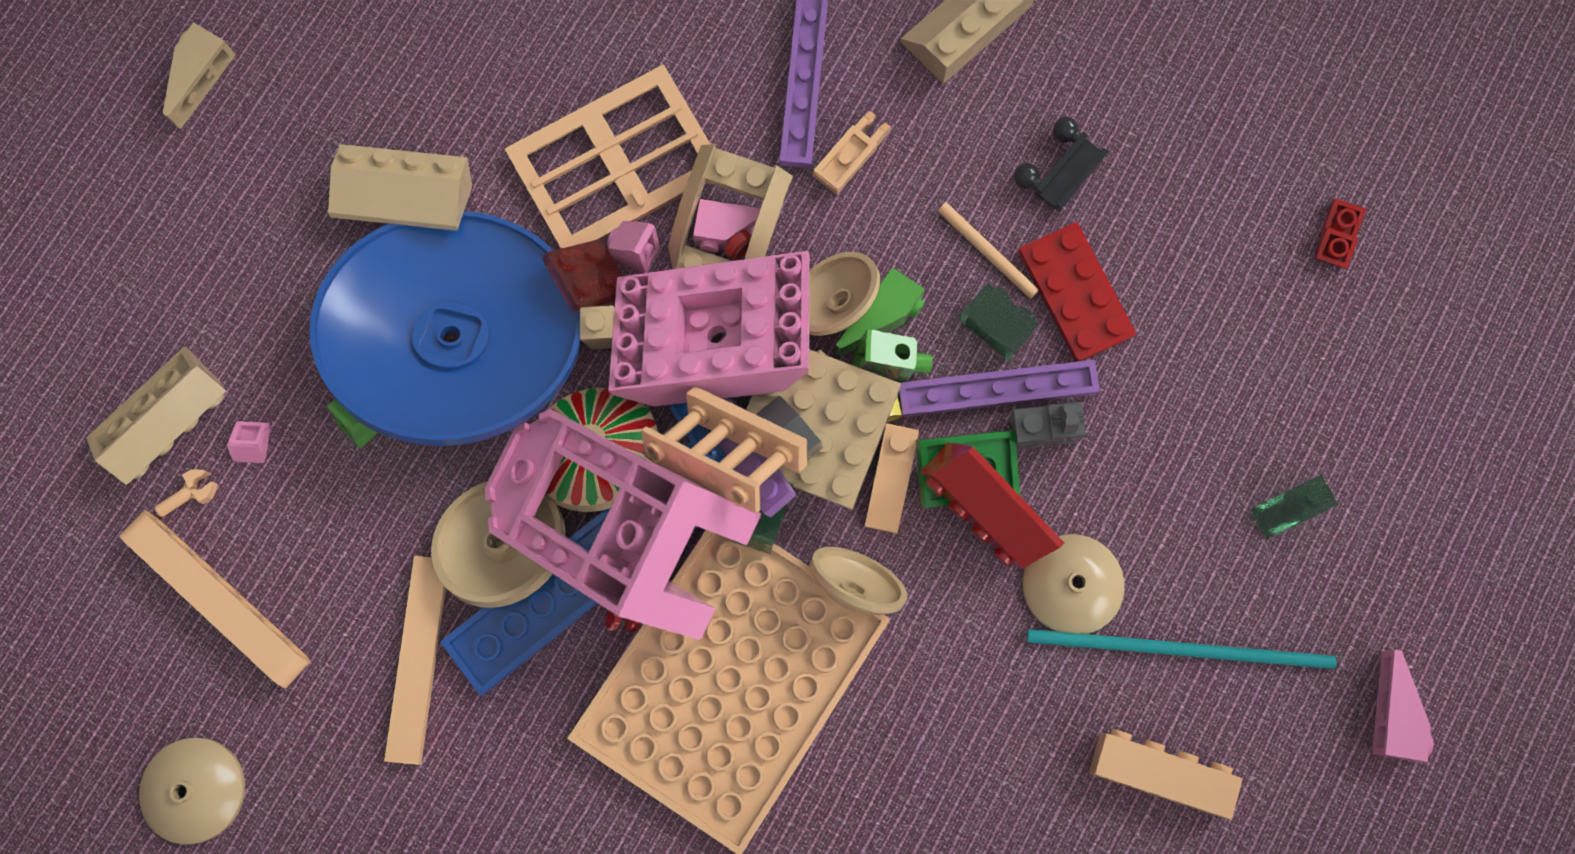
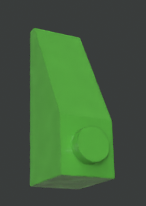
[835,268,925,357]

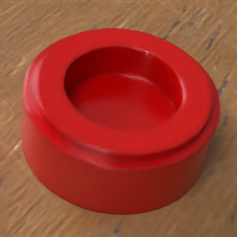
[724,230,752,261]

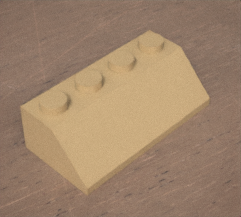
[900,0,1034,84]
[328,144,472,231]
[86,346,226,485]

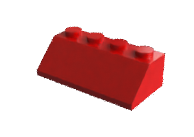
[920,442,1064,568]

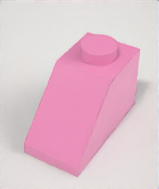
[693,199,761,253]
[607,220,660,273]

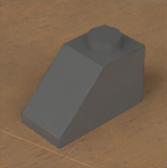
[756,395,823,460]

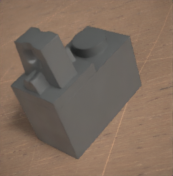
[1008,402,1086,449]

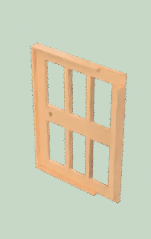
[505,64,710,259]

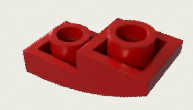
[1314,198,1366,269]

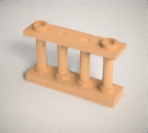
[641,386,807,514]

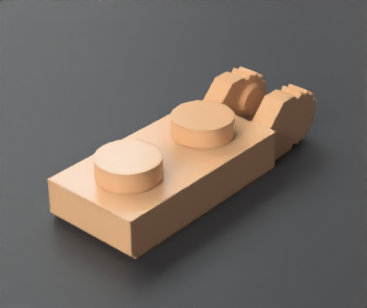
[812,111,891,195]

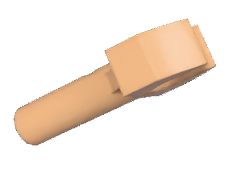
[155,470,218,517]

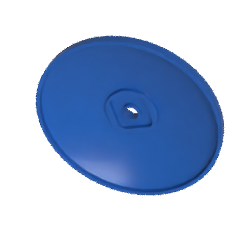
[309,211,581,446]

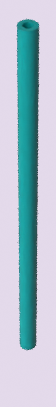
[1026,629,1337,669]

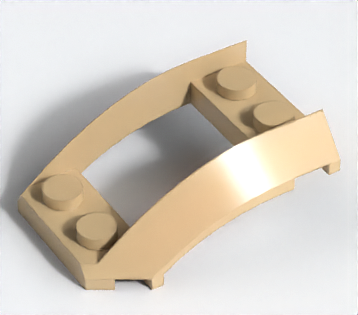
[668,144,793,269]

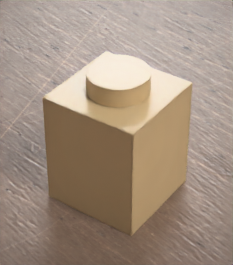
[580,305,615,350]

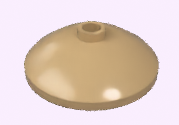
[809,252,880,336]
[1022,534,1124,634]
[810,547,907,615]
[139,738,245,844]

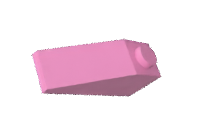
[1372,650,1433,762]

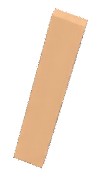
[384,556,446,765]

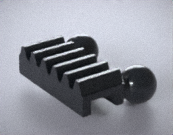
[1014,117,1109,212]

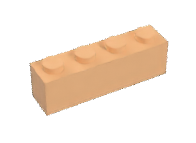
[1089,729,1243,820]

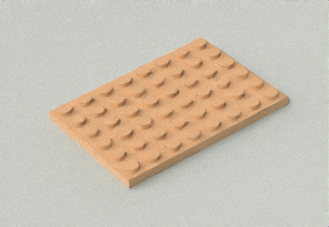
[567,530,890,854]

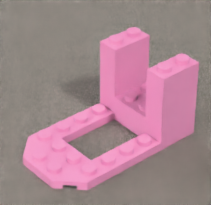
[484,409,762,640]

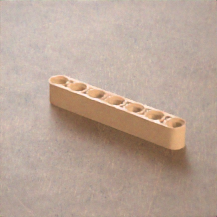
[120,510,311,688]

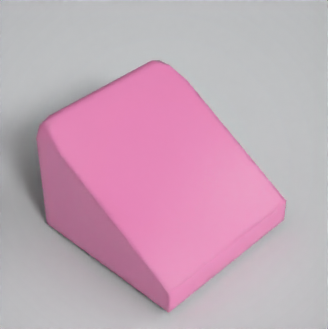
[227,421,270,463]

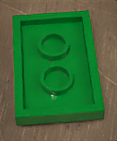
[916,430,1020,508]

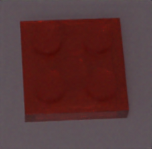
[542,239,623,312]

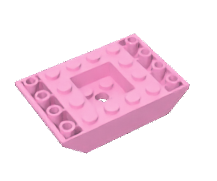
[608,251,810,406]

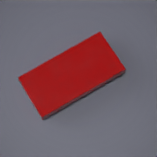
[1018,222,1137,362]

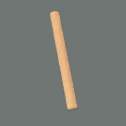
[938,202,1039,299]

